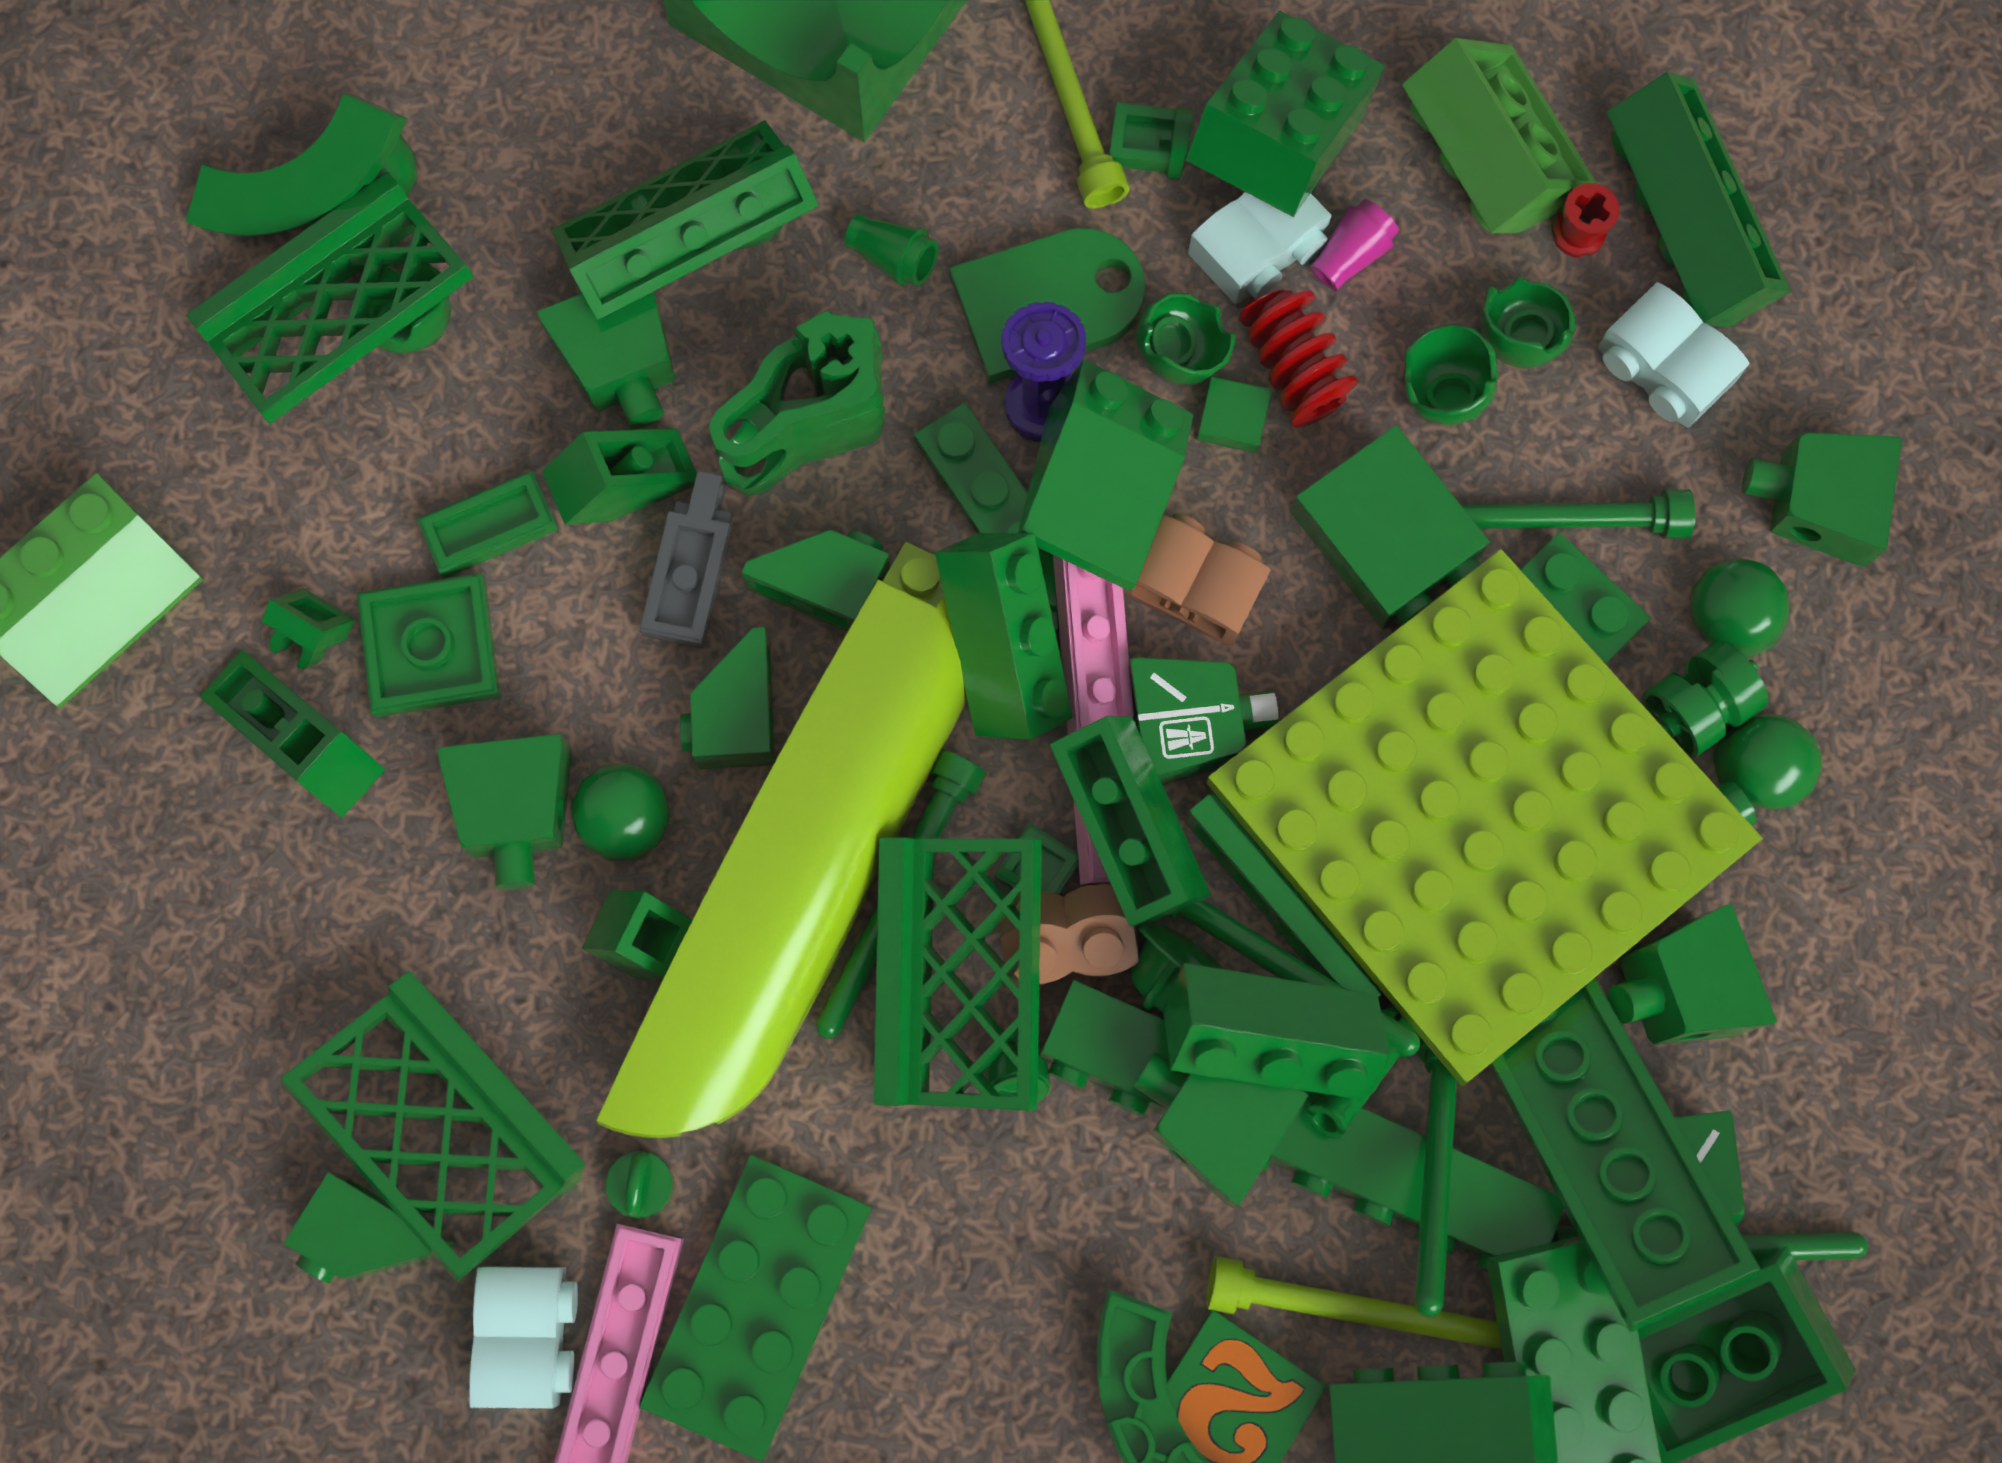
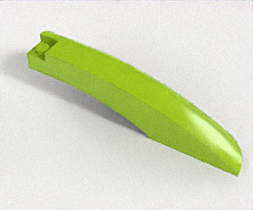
[596,542,968,1138]

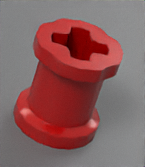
[1552,183,1620,258]

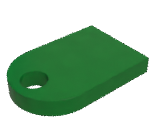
[949,228,1145,384]

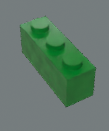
[935,533,1073,740]
[1049,716,1211,927]
[1163,963,1390,1100]
[1329,1362,1558,1463]

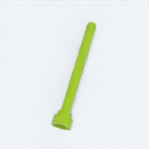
[1024,0,1130,209]
[1206,1255,1502,1350]

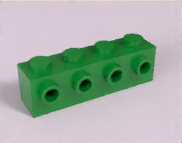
[1606,71,1791,328]

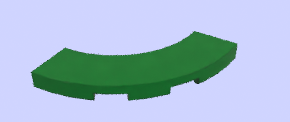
[185,93,407,236]
[1096,1289,1209,1463]

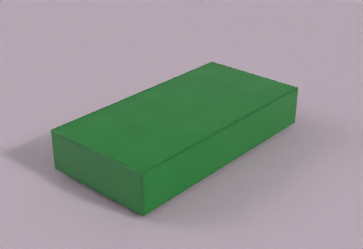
[417,470,559,579]

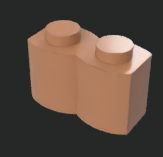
[1123,513,1271,646]
[1000,883,1139,984]

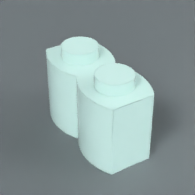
[1188,192,1332,305]
[1598,282,1750,428]
[470,1266,578,1408]

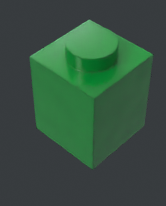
[581,890,693,981]

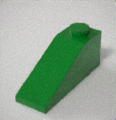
[199,650,386,818]

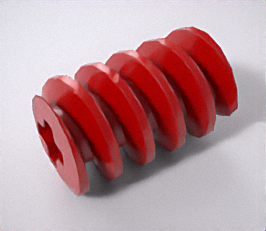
[1239,290,1359,428]

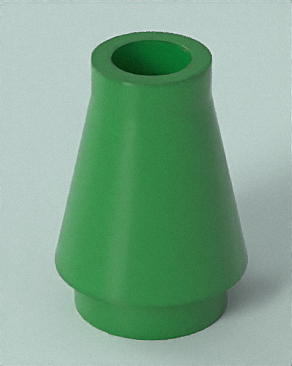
[844,214,939,286]

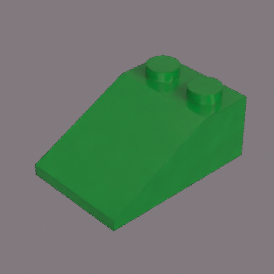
[1018,359,1193,591]
[1637,1246,1856,1463]

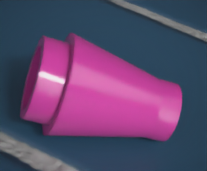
[1310,199,1399,291]

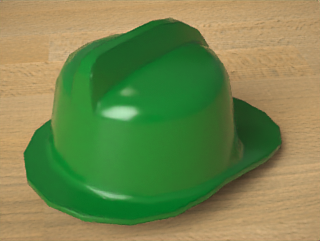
[1129,925,1223,1013]

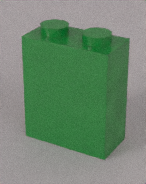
[1291,425,1490,629]

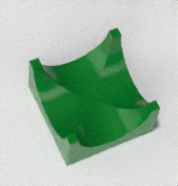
[663,0,967,143]

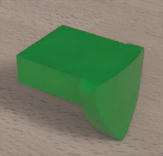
[1110,102,1194,180]

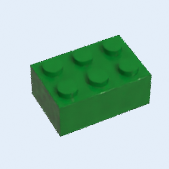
[1186,10,1385,218]

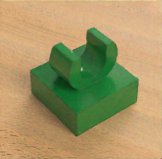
[261,588,355,670]

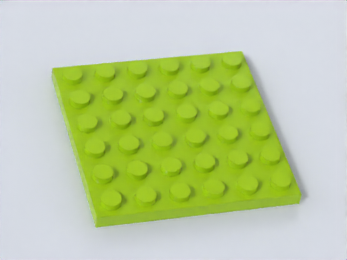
[1206,549,1763,1087]

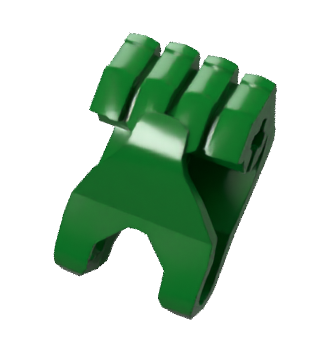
[709,311,886,497]

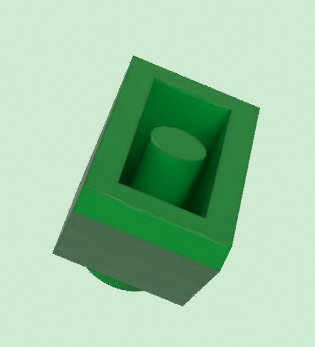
[542,428,697,525]
[741,530,890,632]
[680,627,775,770]
[283,1172,455,1284]

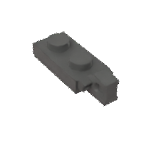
[640,471,733,649]

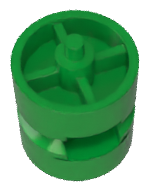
[1642,641,1768,759]

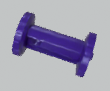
[1001,302,1086,442]

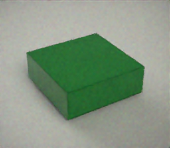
[1197,376,1272,453]
[994,822,1079,895]

